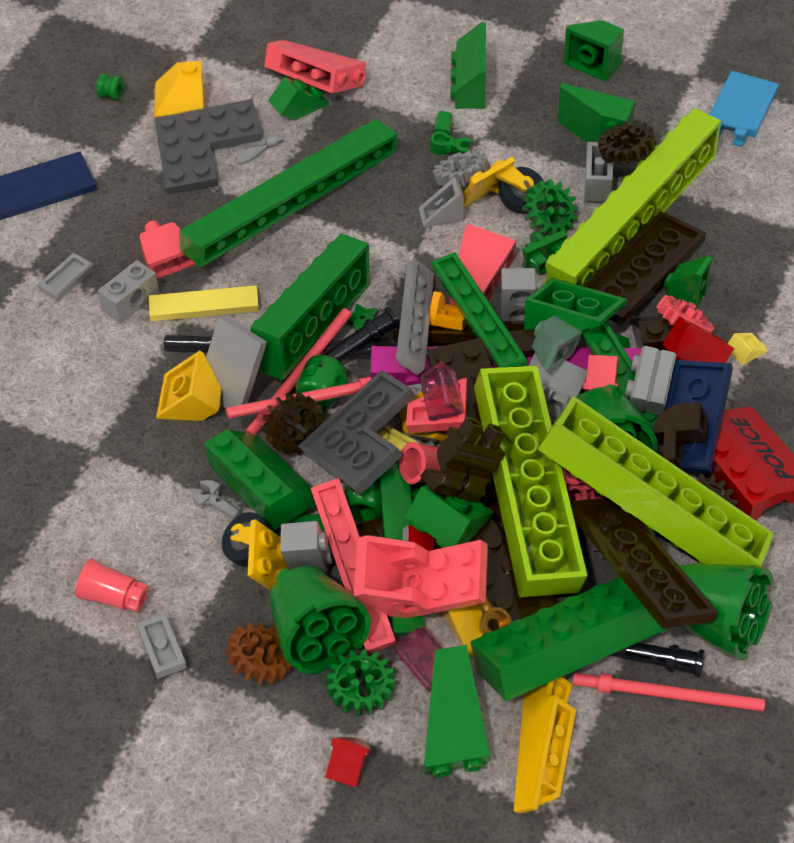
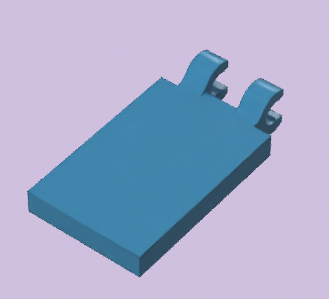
[709,71,779,147]

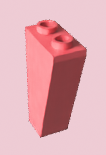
[264,40,366,93]
[450,224,516,306]

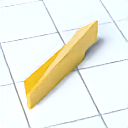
[514,677,576,814]

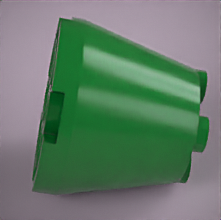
[576,384,658,453]
[680,563,773,660]
[269,566,371,674]

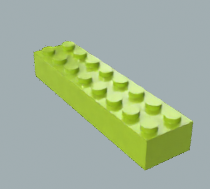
[474,366,587,598]
[538,396,774,567]

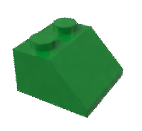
[564,20,624,82]
[405,485,494,548]

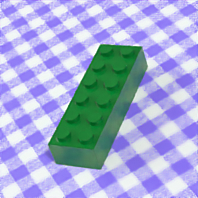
[250,233,370,381]
[470,576,669,701]

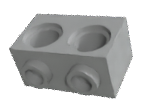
[500,268,541,321]

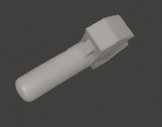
[192,480,241,519]

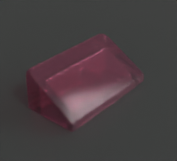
[420,361,464,421]
[392,626,443,692]

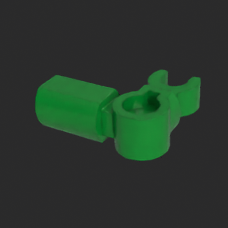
[430,111,471,155]

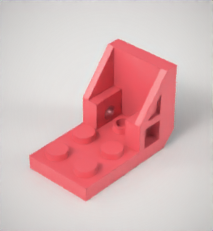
[354,535,488,618]

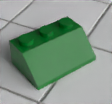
[450,22,486,109]

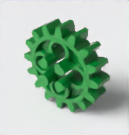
[522,179,579,236]
[326,649,395,716]

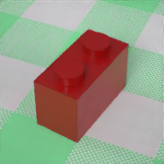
[662,316,734,363]

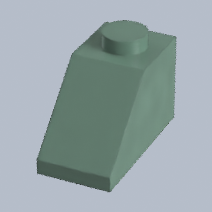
[532,316,582,371]

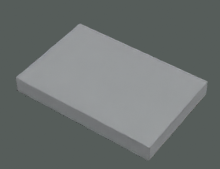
[206,315,267,408]

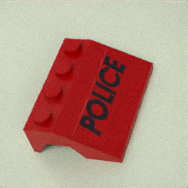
[706,407,794,521]

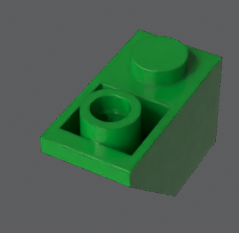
[268,77,330,120]

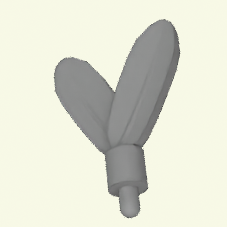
[234,135,284,165]

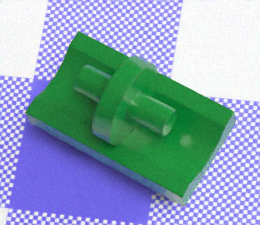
[522,230,568,275]

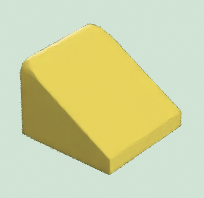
[728,333,769,365]

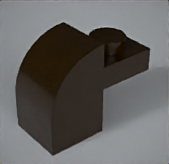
[653,402,707,470]

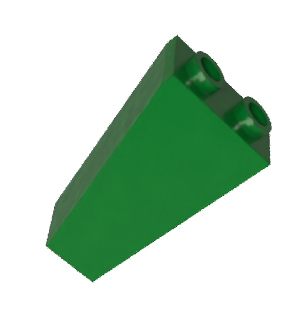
[423,645,490,778]

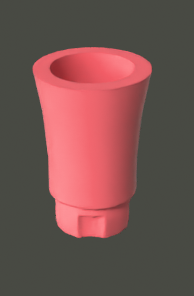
[399,442,441,484]
[75,558,149,613]

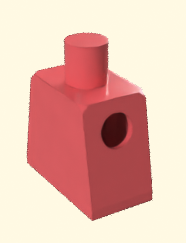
[139,221,196,279]

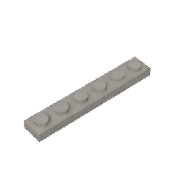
[396,258,434,375]

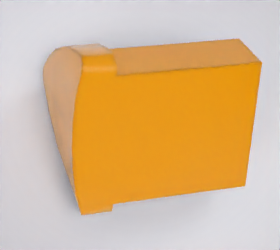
[430,291,468,331]

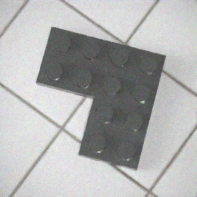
[154,99,261,194]
[298,370,416,496]

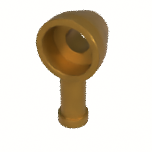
[478,595,512,634]

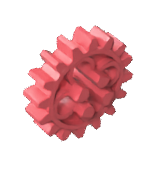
[656,295,714,333]

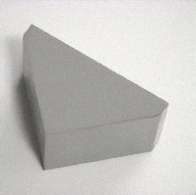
[419,177,464,227]

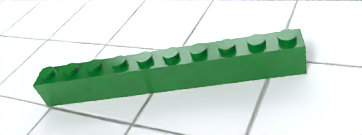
[179,119,397,267]

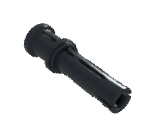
[320,306,400,362]
[608,642,705,678]

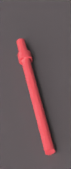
[245,308,351,435]
[226,375,393,419]
[573,672,765,712]

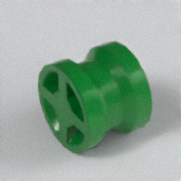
[96,73,124,101]

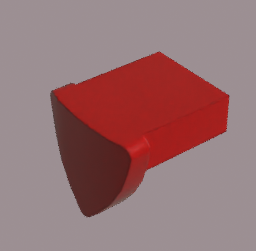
[325,737,370,787]

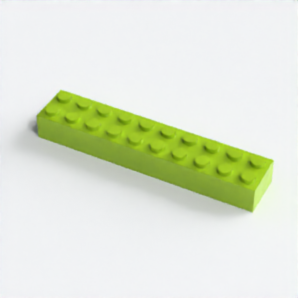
[544,108,721,286]

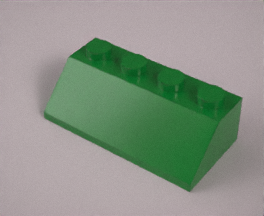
[204,429,316,530]

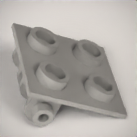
[529,353,587,418]

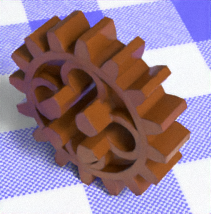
[225,622,292,685]

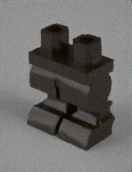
[420,417,506,503]

